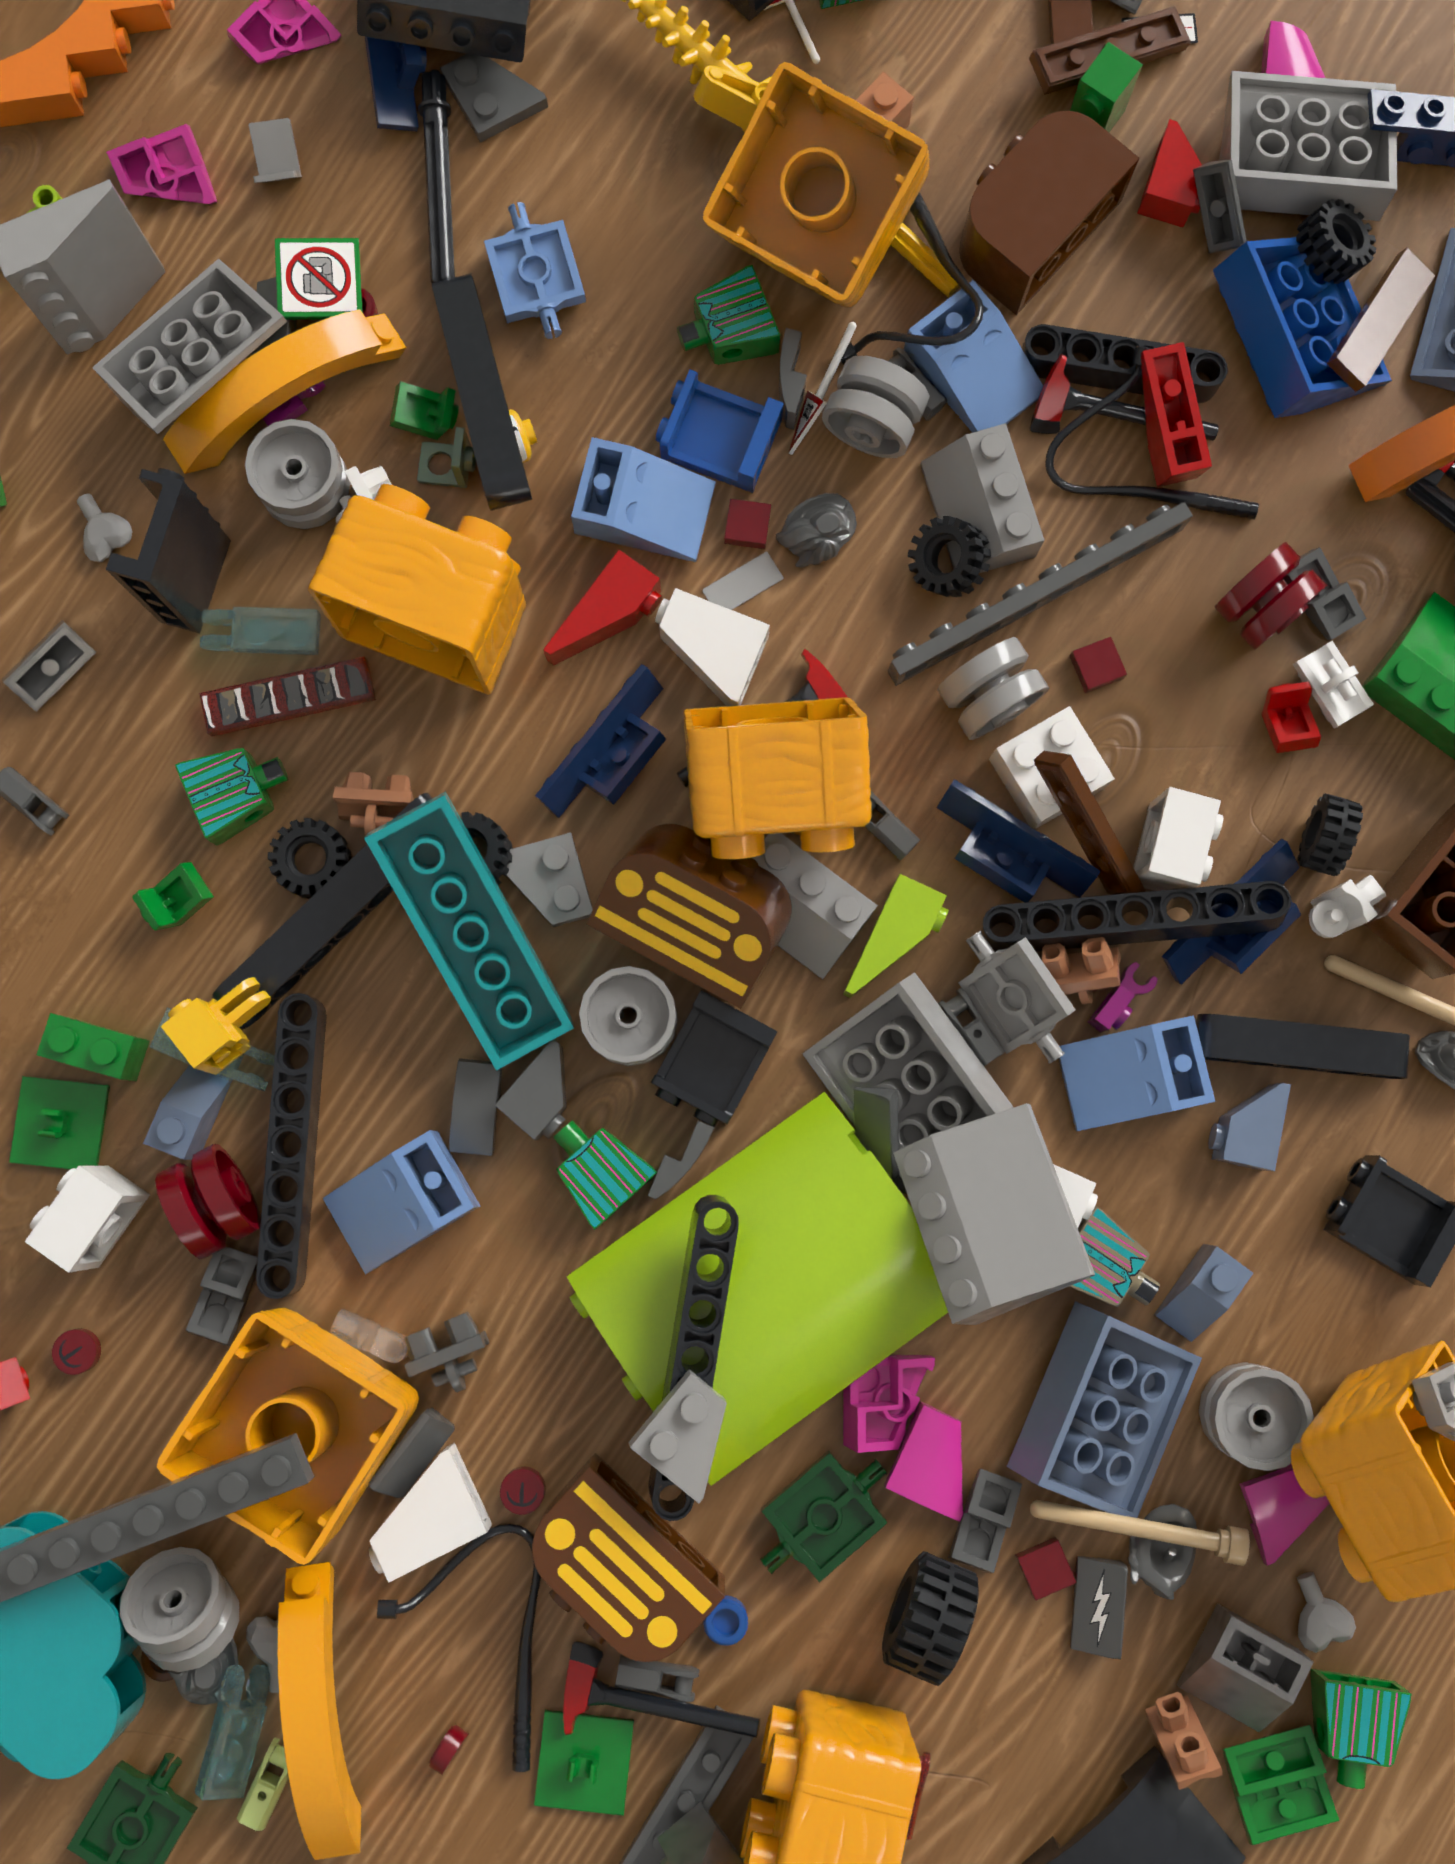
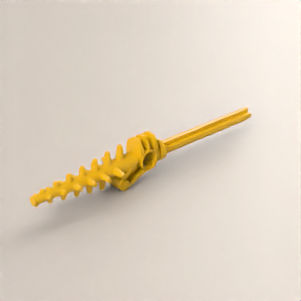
[621,0,959,298]

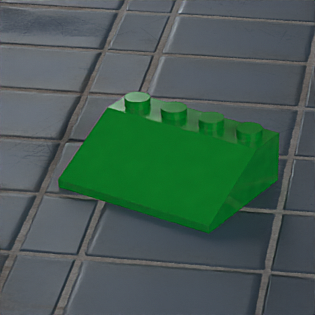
[1362,591,1455,760]

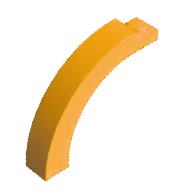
[163,309,407,474]
[278,1562,361,1860]

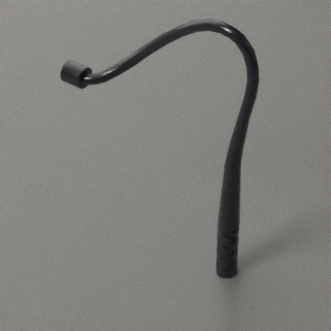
[841,192,984,365]
[1045,345,1259,520]
[377,1524,541,1772]

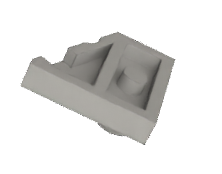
[507,832,593,927]
[1412,1361,1455,1442]
[628,1369,727,1503]

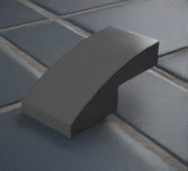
[779,328,807,430]
[1284,547,1367,640]
[449,1058,502,1156]
[648,1121,714,1199]
[186,1246,258,1347]
[948,1469,1022,1573]

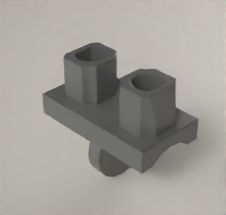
[404,1312,490,1393]

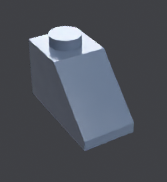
[143,1065,233,1160]
[1208,1083,1291,1171]
[1154,1244,1253,1342]

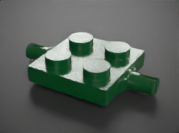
[760,1450,888,1583]
[66,1753,198,1864]

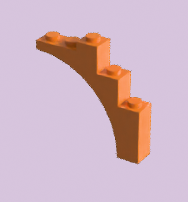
[0,0,175,127]

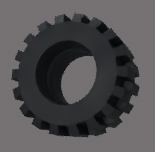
[882,1551,979,1686]

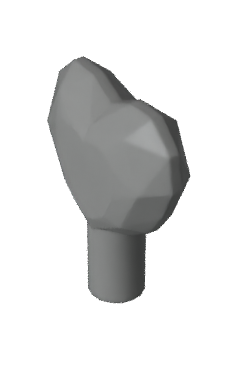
[77,494,133,562]
[1297,1572,1356,1653]
[246,1616,279,1693]

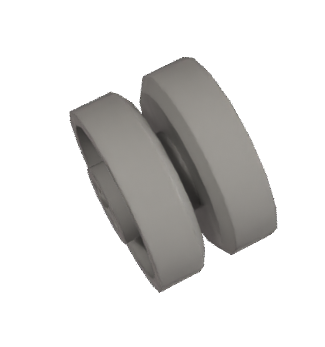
[822,356,930,458]
[245,419,350,529]
[937,637,1050,740]
[579,966,678,1066]
[1199,1362,1314,1471]
[120,1547,239,1672]

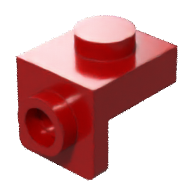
[1261,682,1322,754]

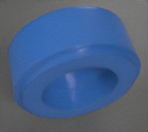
[703,1595,748,1646]

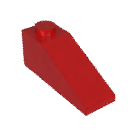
[1141,342,1212,487]
[543,550,662,666]

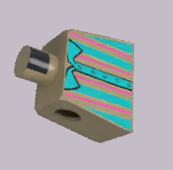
[1069,1206,1160,1307]

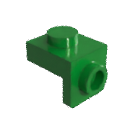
[389,381,459,440]
[132,862,214,931]

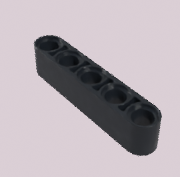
[1022,324,1228,403]
[1197,1014,1410,1079]

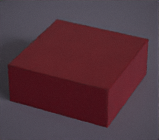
[724,499,771,549]
[1069,637,1127,693]
[1015,1537,1076,1601]

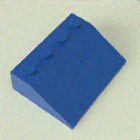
[1213,237,1392,418]

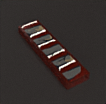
[199,656,376,737]

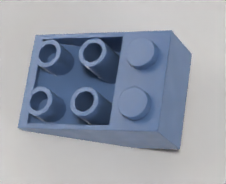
[904,280,1043,433]
[571,437,716,562]
[1059,1015,1215,1131]
[323,1130,481,1274]

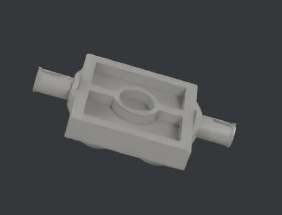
[958,931,1076,1064]

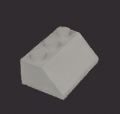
[920,423,1044,573]
[752,833,878,980]

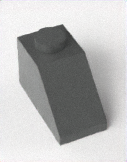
[495,1039,567,1140]

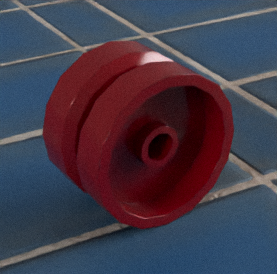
[1214,542,1327,650]
[155,1144,261,1259]

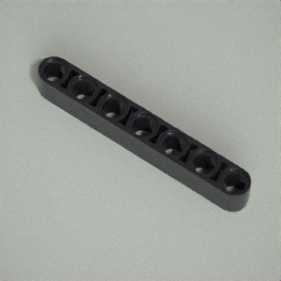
[431,273,533,511]
[212,793,432,1030]
[983,881,1291,952]
[256,993,327,1299]
[648,1194,739,1521]

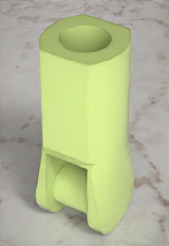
[237,1737,289,1831]

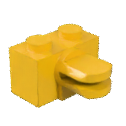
[161,977,271,1075]

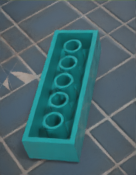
[364,791,574,1070]

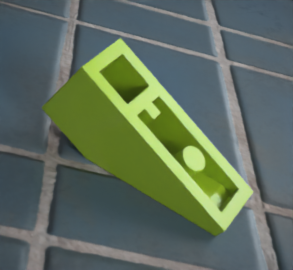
[843,874,949,998]

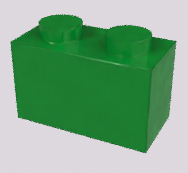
[1070,42,1143,132]
[36,1013,150,1082]

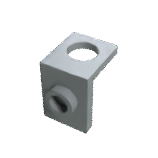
[249,118,302,183]

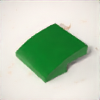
[1222,1725,1340,1845]

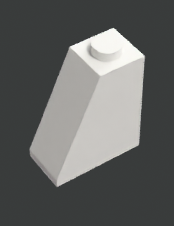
[655,588,770,706]
[369,1443,492,1583]

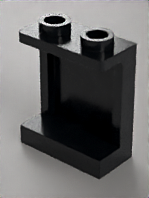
[651,990,778,1128]
[1323,1155,1455,1288]

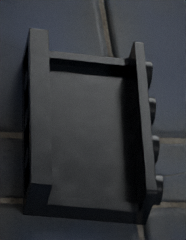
[357,0,531,63]
[105,468,231,634]

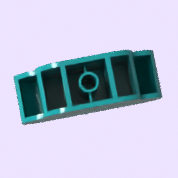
[0,1511,146,1779]

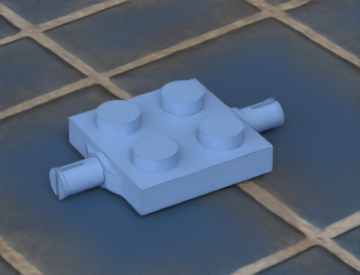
[484,202,586,339]

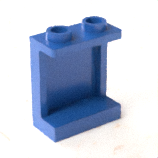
[655,369,784,493]

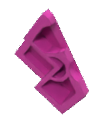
[227,0,342,65]
[1261,20,1325,78]
[107,124,217,205]
[843,1355,935,1453]
[884,1401,963,1522]
[1240,1464,1330,1566]

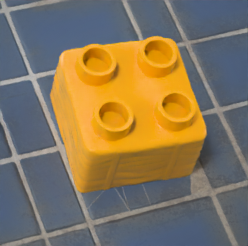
[703,62,930,307]
[308,484,526,695]
[683,698,872,859]
[157,1308,419,1565]
[1291,1340,1455,1603]
[739,1690,921,1864]

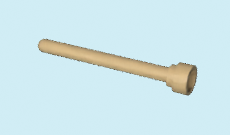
[1324,955,1455,1026]
[1030,1500,1250,1566]

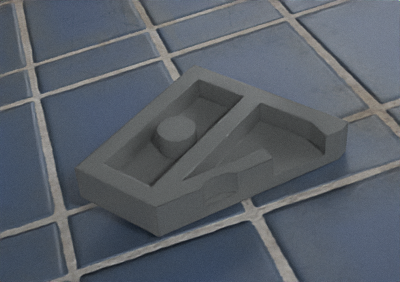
[440,54,548,143]

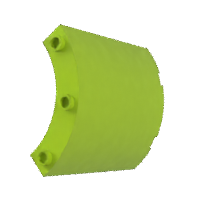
[566,1092,948,1486]

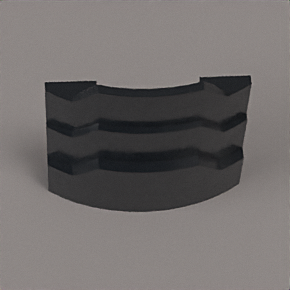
[1022,1746,1246,1864]

